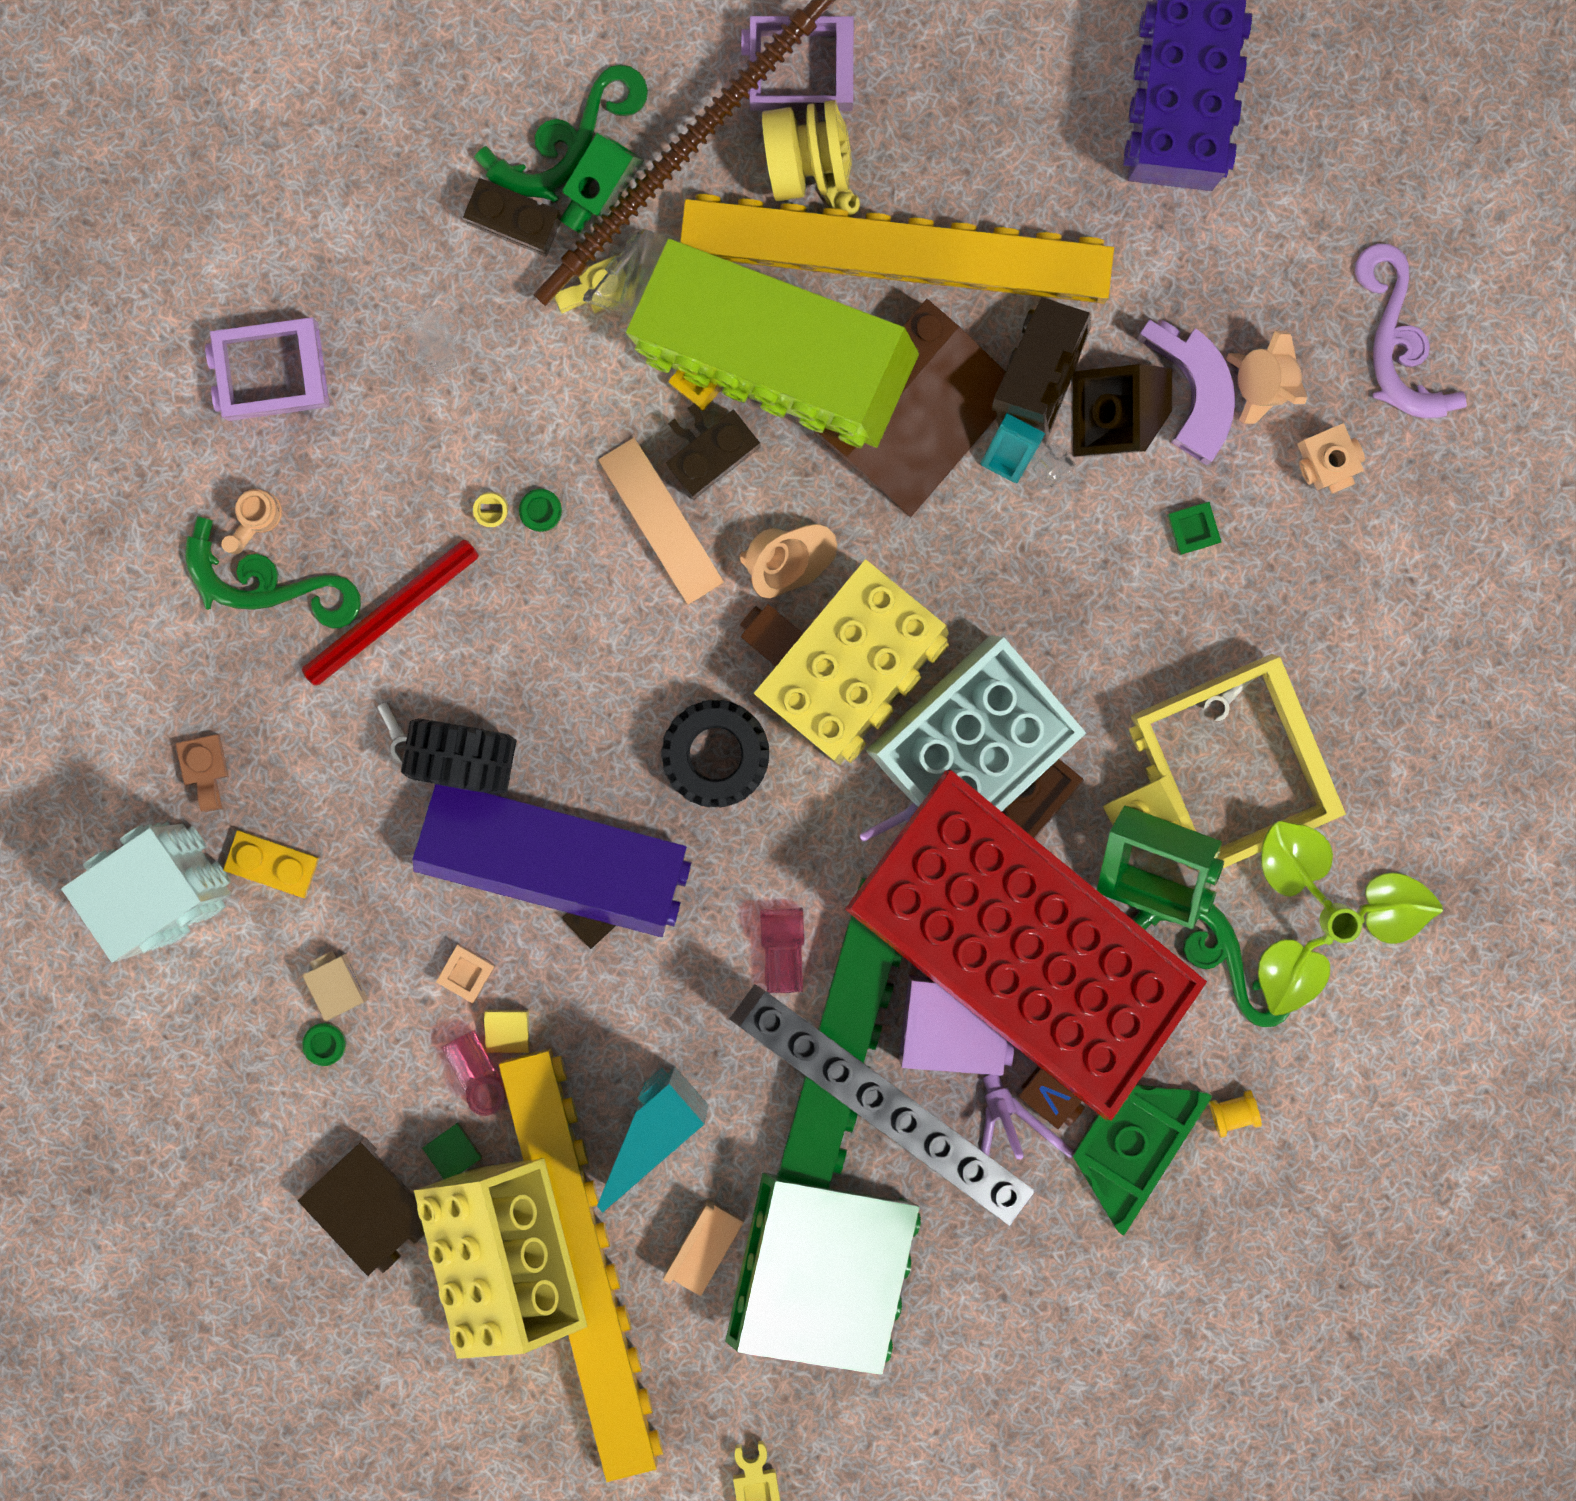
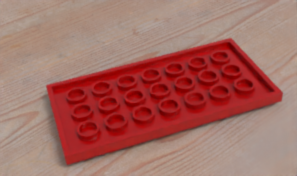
[845,770,1207,1120]

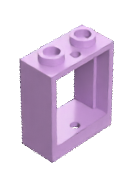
[741,16,854,111]
[205,317,330,421]

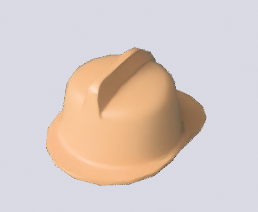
[740,524,837,599]

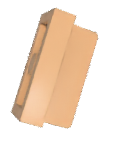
[663,1199,744,1296]

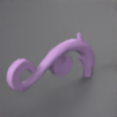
[1355,243,1467,419]

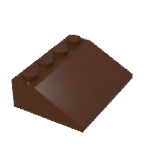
[814,299,1006,518]

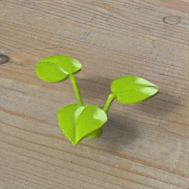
[1258,821,1443,1016]

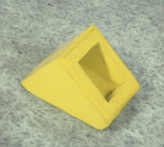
[484,1010,529,1053]

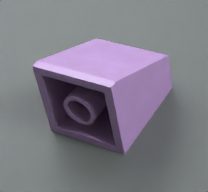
[899,975,1014,1076]

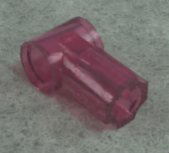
[760,907,805,993]
[441,1030,508,1116]

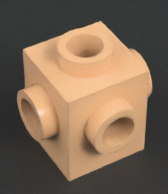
[1297,423,1365,494]

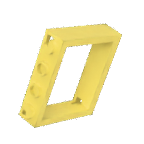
[1129,654,1346,873]

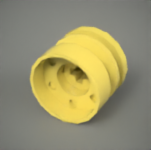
[762,100,852,201]

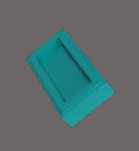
[980,413,1045,483]

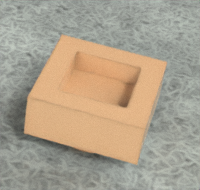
[436,944,496,1003]

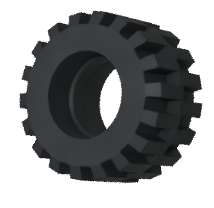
[661,700,769,808]
[401,718,517,794]

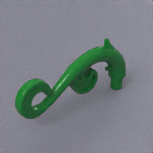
[474,65,648,202]
[185,516,361,629]
[1132,904,1291,1027]

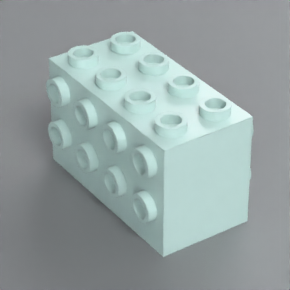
[61,822,231,963]

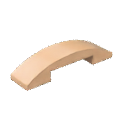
[598,438,724,605]

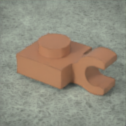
[176,734,229,812]

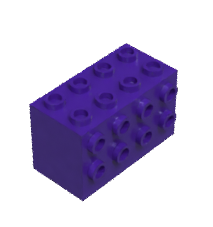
[1123,0,1252,191]

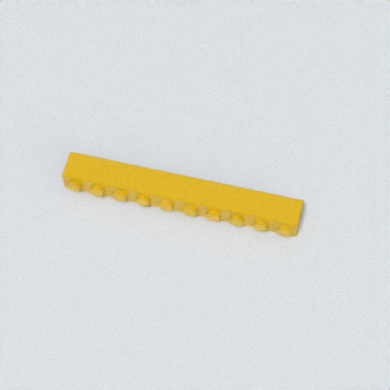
[680,194,1114,304]
[499,1048,664,1483]

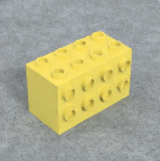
[754,559,949,766]
[414,1158,587,1359]

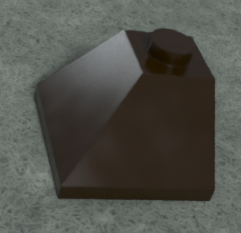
[1073,364,1172,457]

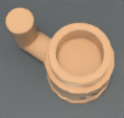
[221,489,282,554]

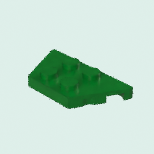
[1071,1084,1213,1236]

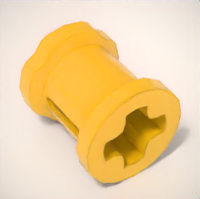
[1209,1089,1262,1138]

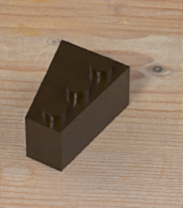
[992,297,1091,443]

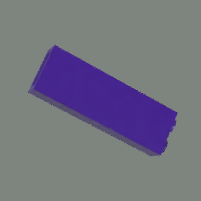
[412,784,692,938]

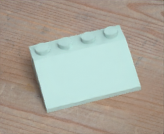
[866,635,1086,812]

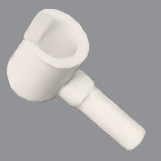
[1204,679,1255,721]
[377,702,407,762]

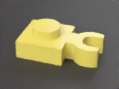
[733,1440,781,1501]

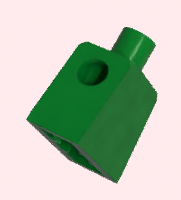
[559,133,644,234]

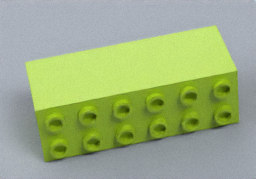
[625,238,919,448]

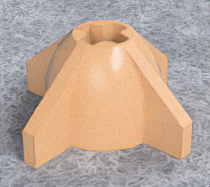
[1226,331,1308,424]

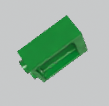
[1097,805,1224,929]

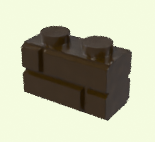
[463,177,562,257]

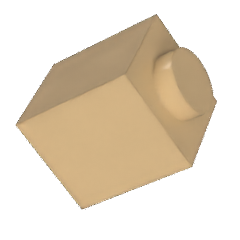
[302,951,369,1022]

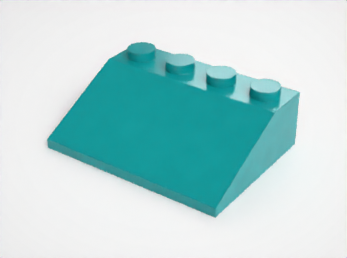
[597,1066,709,1213]

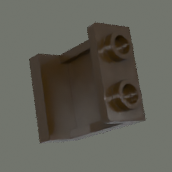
[297,1137,425,1276]

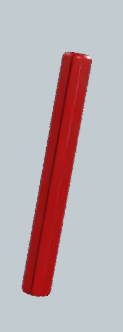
[302,540,479,686]

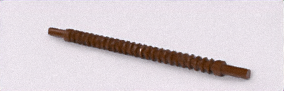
[533,0,836,306]

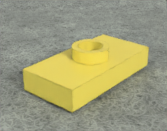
[1102,775,1189,825]

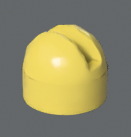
[473,491,508,527]

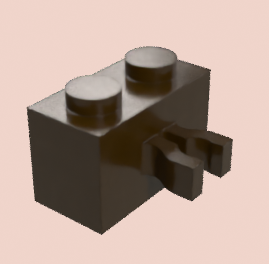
[666,403,761,500]

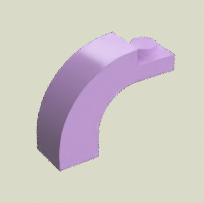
[1136,319,1235,465]

